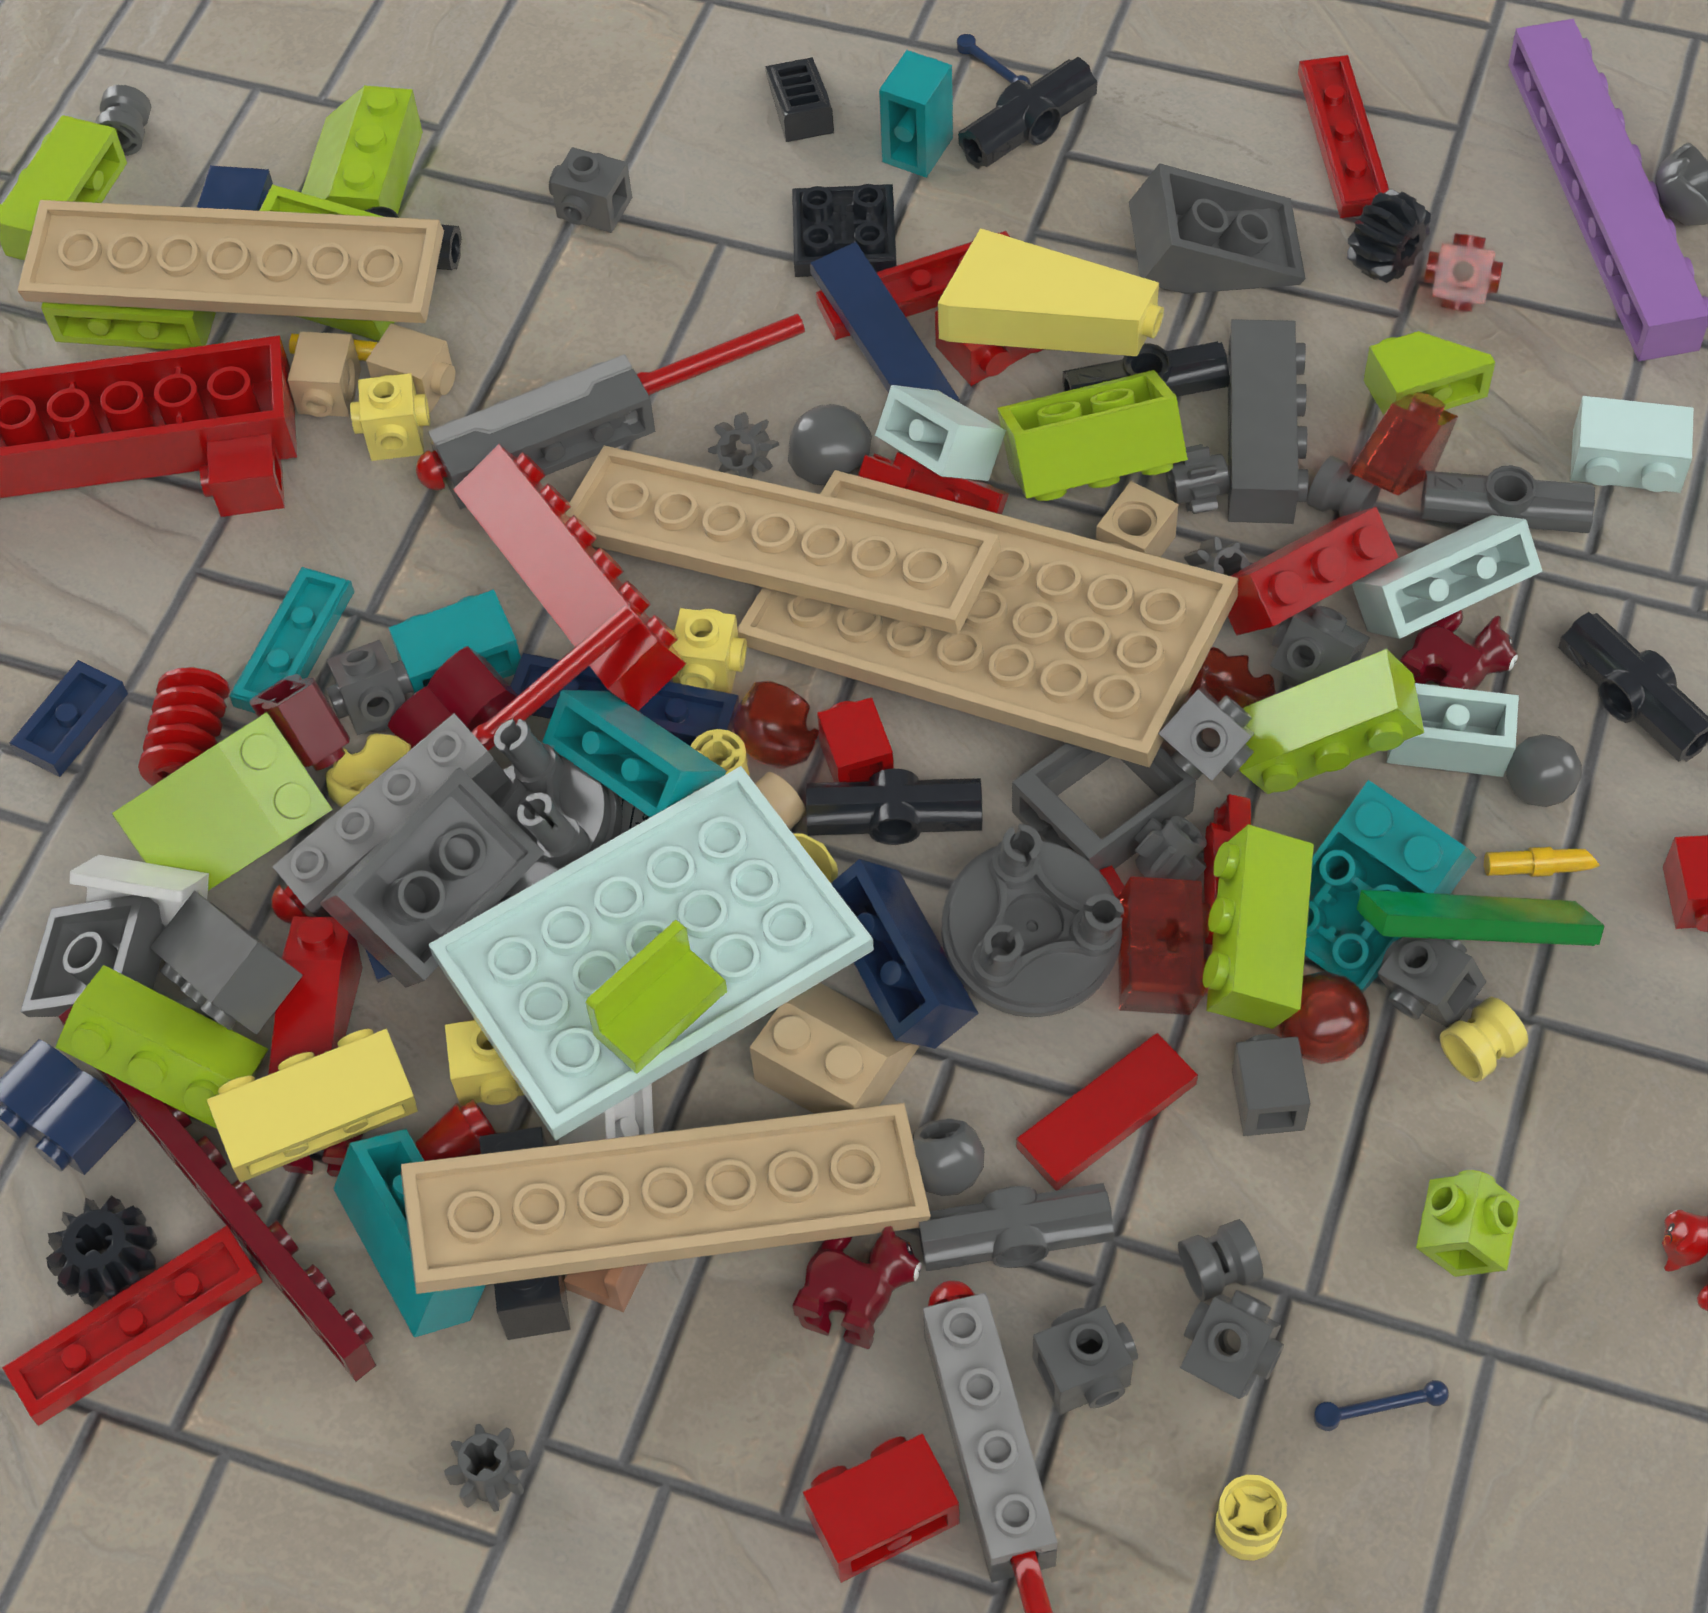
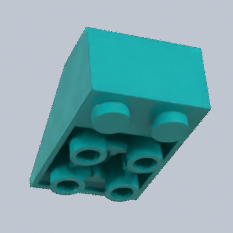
[1305,780,1477,995]

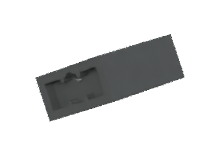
[1012,743,1196,871]

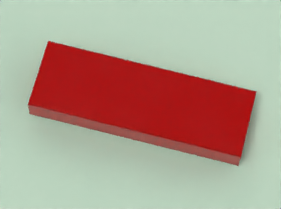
[1016,1033,1198,1191]

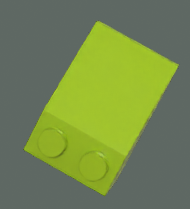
[112,712,333,891]

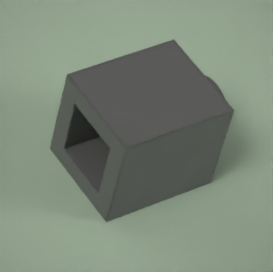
[1232,1034,1311,1136]

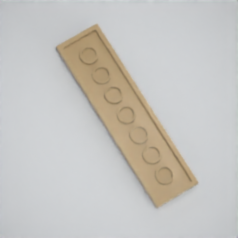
[17,200,444,323]
[566,445,1001,634]
[401,1103,931,1294]

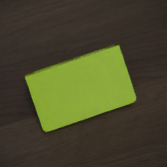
[585,920,727,1074]

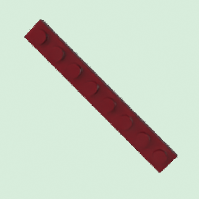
[58,1006,376,1382]

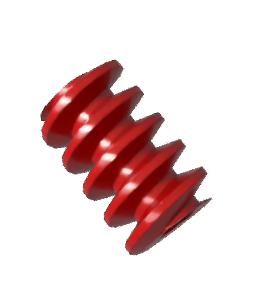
[138,667,231,786]

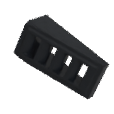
[765,57,834,142]

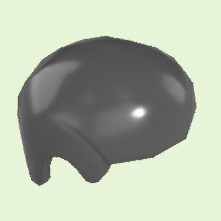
[1655,142,1708,226]
[788,404,872,486]

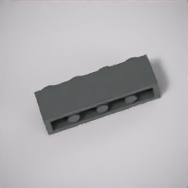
[1228,319,1308,524]

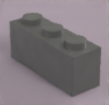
[150,890,303,1035]

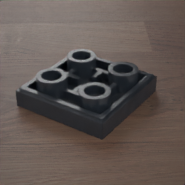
[792,184,897,277]

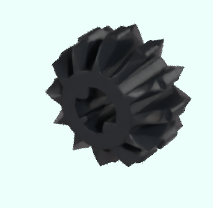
[1347,189,1431,283]
[46,1195,158,1307]

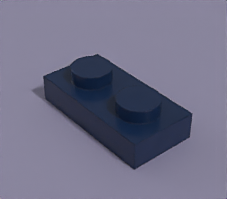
[9,660,128,777]

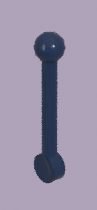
[957,34,1031,85]
[1314,1380,1449,1431]

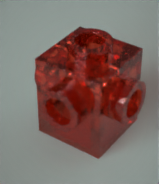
[1424,233,1503,312]

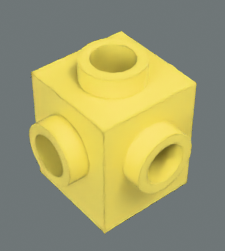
[350,373,430,461]
[671,608,747,694]
[445,1019,525,1106]

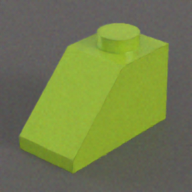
[1363,331,1496,427]

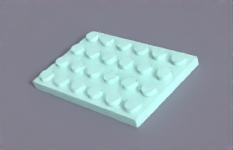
[429,766,874,1141]

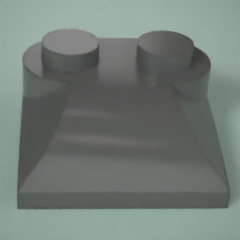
[20,895,165,1017]

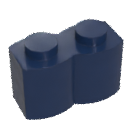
[0,1039,136,1175]

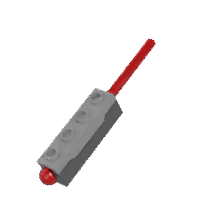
[416,314,805,510]
[271,605,639,924]
[923,1280,1058,1613]

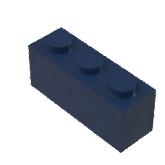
[831,859,979,1049]

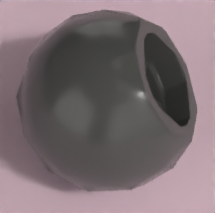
[1506,734,1582,807]
[912,1119,985,1196]

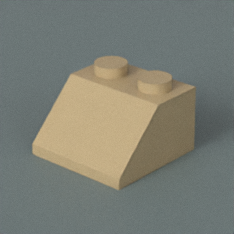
[750,983,919,1114]

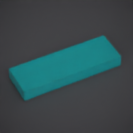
[229,567,355,714]

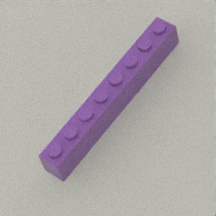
[1508,18,1708,361]

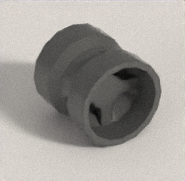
[95,85,152,156]
[1307,456,1382,517]
[1178,1219,1264,1301]

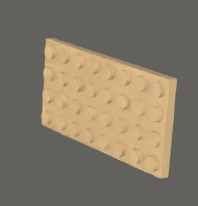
[737,470,1238,768]

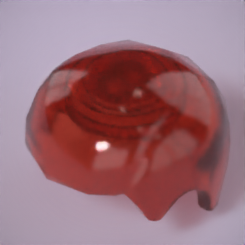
[1188,647,1276,708]
[733,680,819,769]
[1278,971,1370,1065]

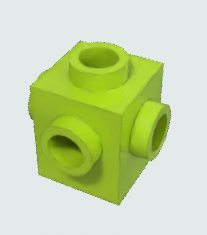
[1416,1170,1520,1277]

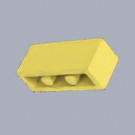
[206,1028,418,1183]

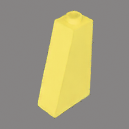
[938,228,1164,356]

